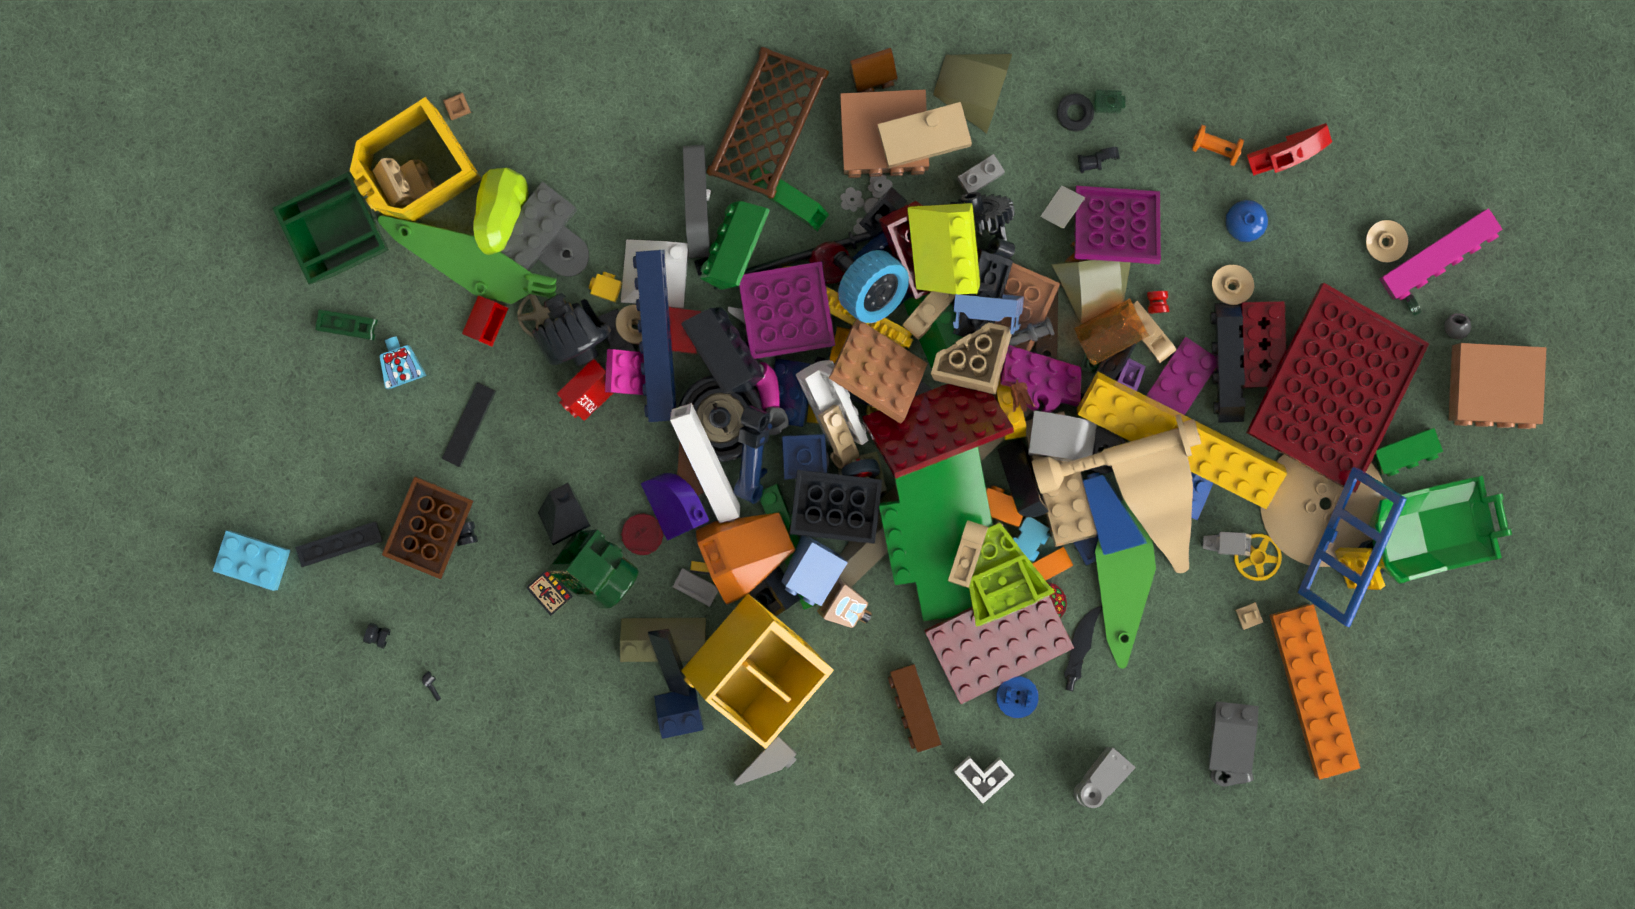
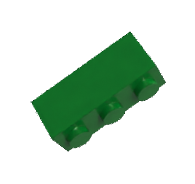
[1374,428,1443,477]

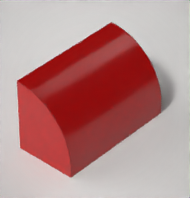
[462,295,509,347]

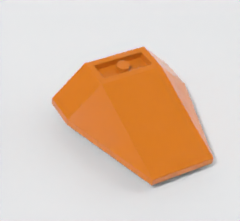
[696,513,795,605]

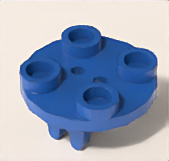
[997,676,1038,718]

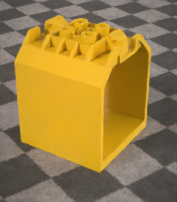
[350,97,482,222]

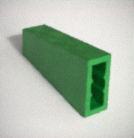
[750,167,829,232]

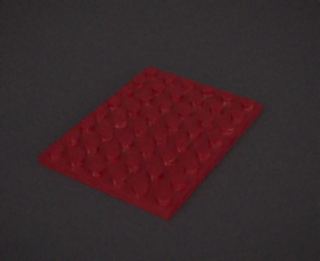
[1246,283,1429,493]

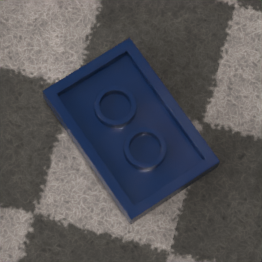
[774,358,812,427]

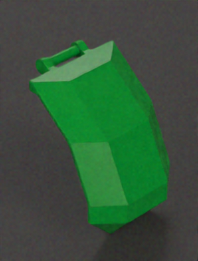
[1369,475,1512,584]

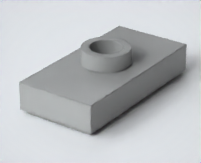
[673,568,718,607]

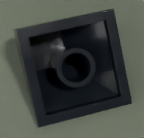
[538,482,591,546]

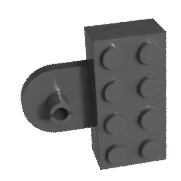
[500,182,589,277]

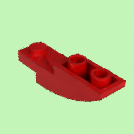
[1247,123,1332,176]

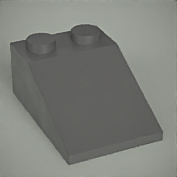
[1209,701,1259,775]

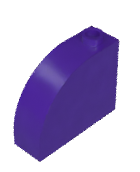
[641,473,709,541]

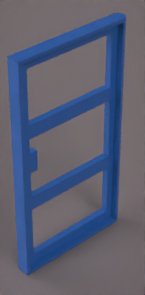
[1298,467,1407,627]

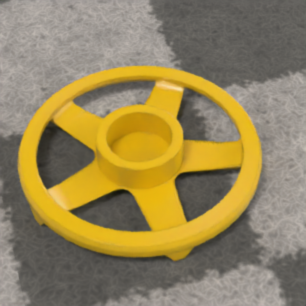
[1234,534,1282,581]

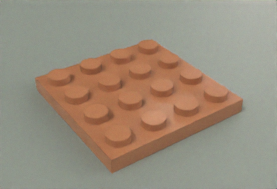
[829,319,928,424]

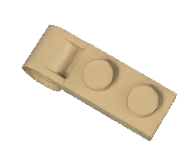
[903,291,955,340]
[1121,301,1176,363]
[818,405,859,469]
[948,520,988,588]

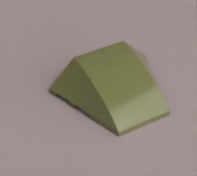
[933,54,1012,134]
[1051,259,1131,323]

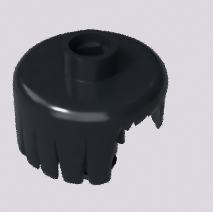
[532,292,611,367]

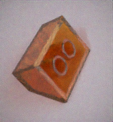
[1074,298,1150,366]

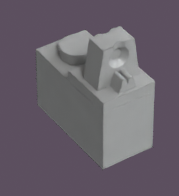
[1203,532,1251,556]

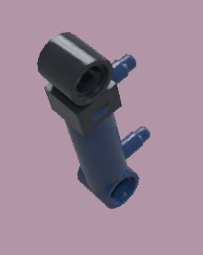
[734,406,772,504]

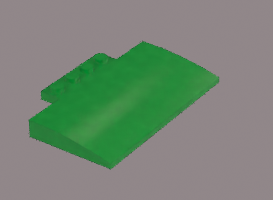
[879,447,993,621]

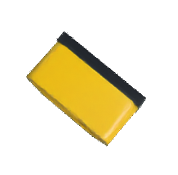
[690,561,710,574]

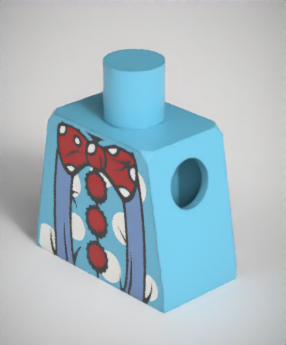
[380,336,426,389]

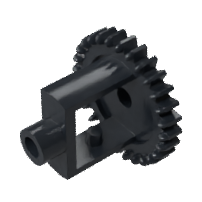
[950,192,1015,252]

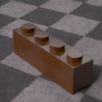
[888,663,942,753]

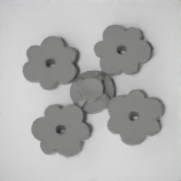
[840,174,904,238]

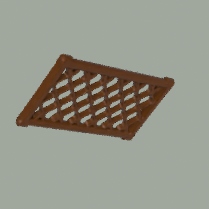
[706,47,829,199]

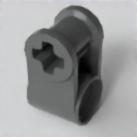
[1211,770,1254,787]

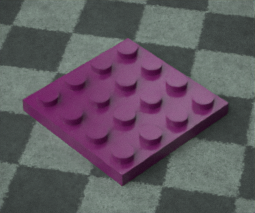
[1075,186,1161,264]
[739,262,836,359]

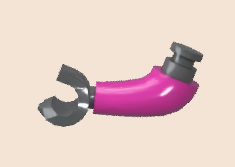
[754,359,788,436]

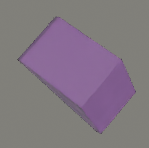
[1117,358,1146,391]

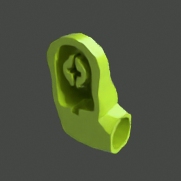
[473,168,529,255]

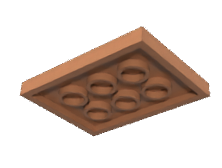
[995,263,1060,352]

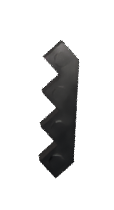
[1210,303,1246,423]

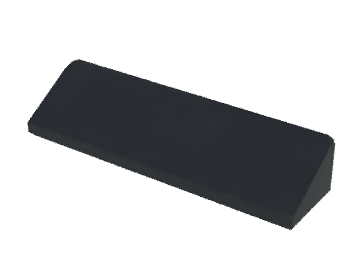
[442,382,496,467]
[648,628,690,696]

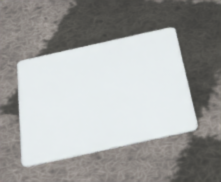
[1040,186,1085,228]

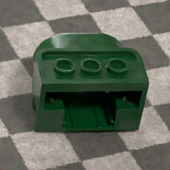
[546,529,639,609]

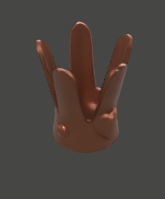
[1010,379,1035,412]

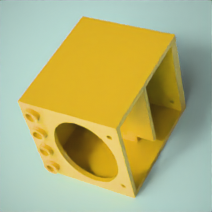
[681,594,834,749]

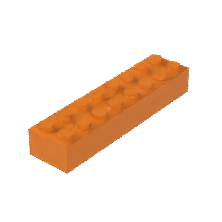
[1269,604,1360,780]

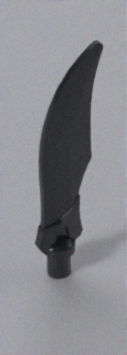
[1064,606,1103,691]

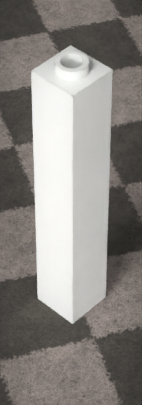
[670,403,741,523]

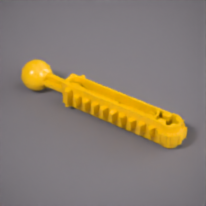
[782,266,913,349]

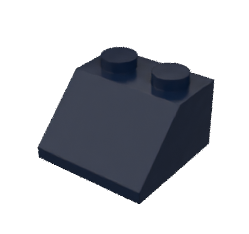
[654,687,704,739]

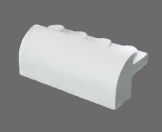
[796,360,869,445]

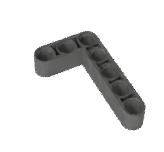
[683,145,710,258]

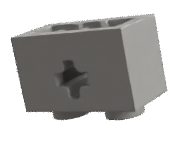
[957,154,1005,193]

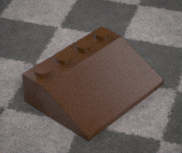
[382,476,474,579]

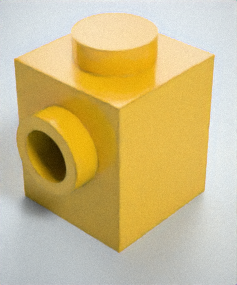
[589,272,622,303]

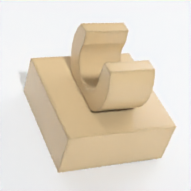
[1235,602,1263,630]

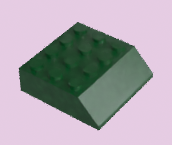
[273,172,389,285]

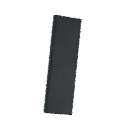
[997,438,1049,517]

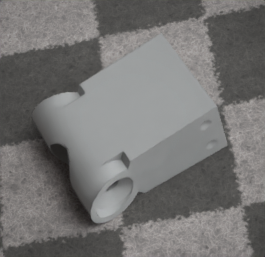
[1073,747,1136,808]

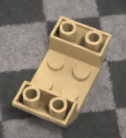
[373,158,437,209]

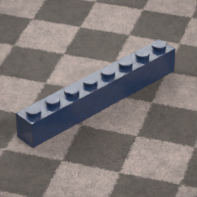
[633,250,677,422]

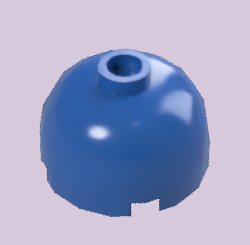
[1225,200,1268,242]

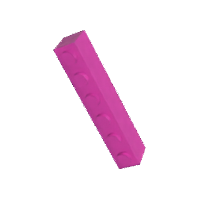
[1379,208,1503,300]

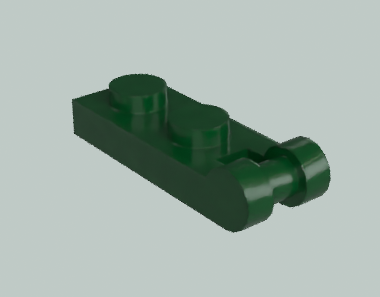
[315,309,378,340]

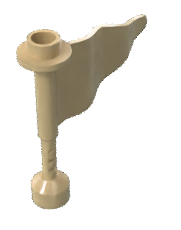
[1032,414,1201,573]

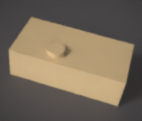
[877,102,972,169]

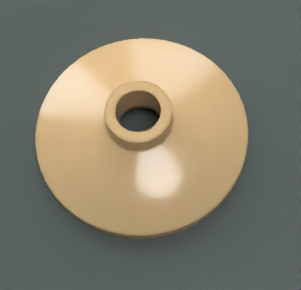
[1366,220,1408,262]
[1212,265,1254,305]
[616,305,642,344]

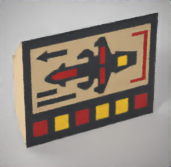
[526,569,573,616]

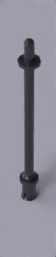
[714,231,873,290]

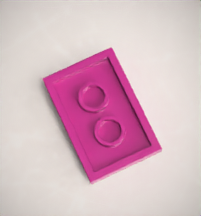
[605,349,646,395]

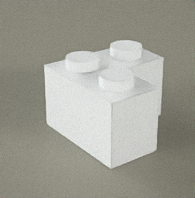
[954,756,1014,803]

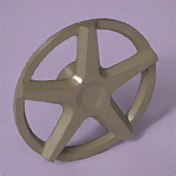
[518,294,550,337]

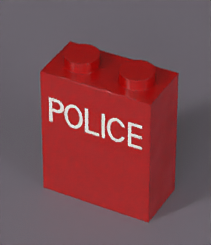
[557,359,613,421]

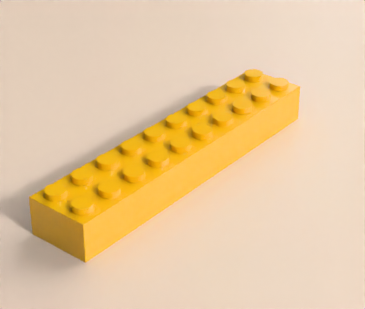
[1077,372,1287,509]

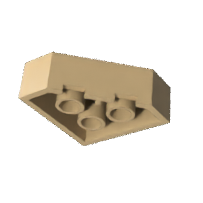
[931,323,1012,394]

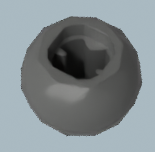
[1444,313,1471,340]

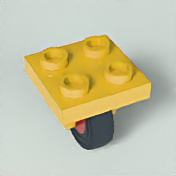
[1335,540,1385,590]

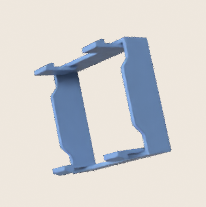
[953,294,1024,334]

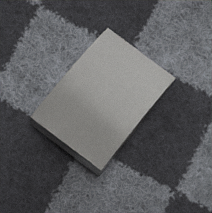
[1028,411,1097,462]

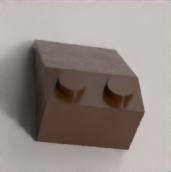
[849,48,898,93]

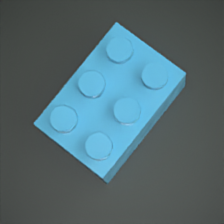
[213,530,290,591]

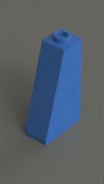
[1083,472,1147,555]

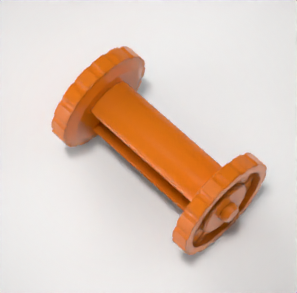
[1192,124,1244,166]

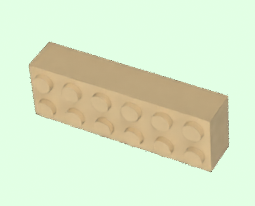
[1025,411,1097,547]

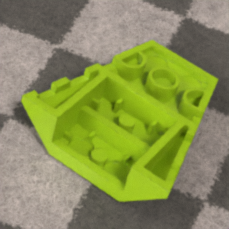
[969,523,1055,627]

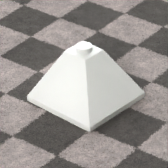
[621,240,689,308]

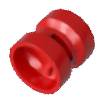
[1147,291,1169,314]

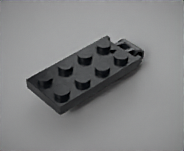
[952,237,1015,337]

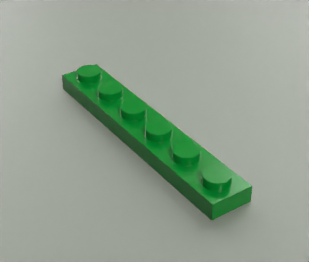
[760,484,818,610]

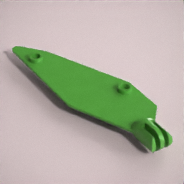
[378,215,557,304]
[1095,500,1156,669]

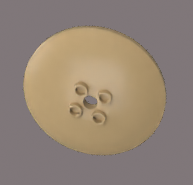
[1260,454,1386,567]

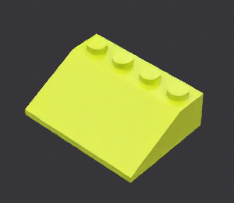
[908,203,980,294]

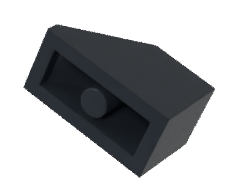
[859,187,907,237]

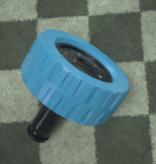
[833,250,909,323]

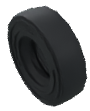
[1056,93,1095,132]

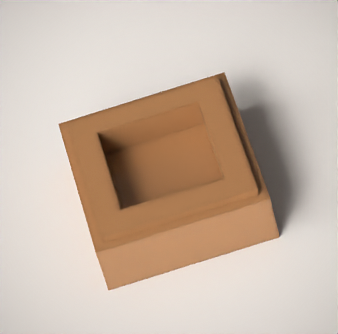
[443,93,471,120]

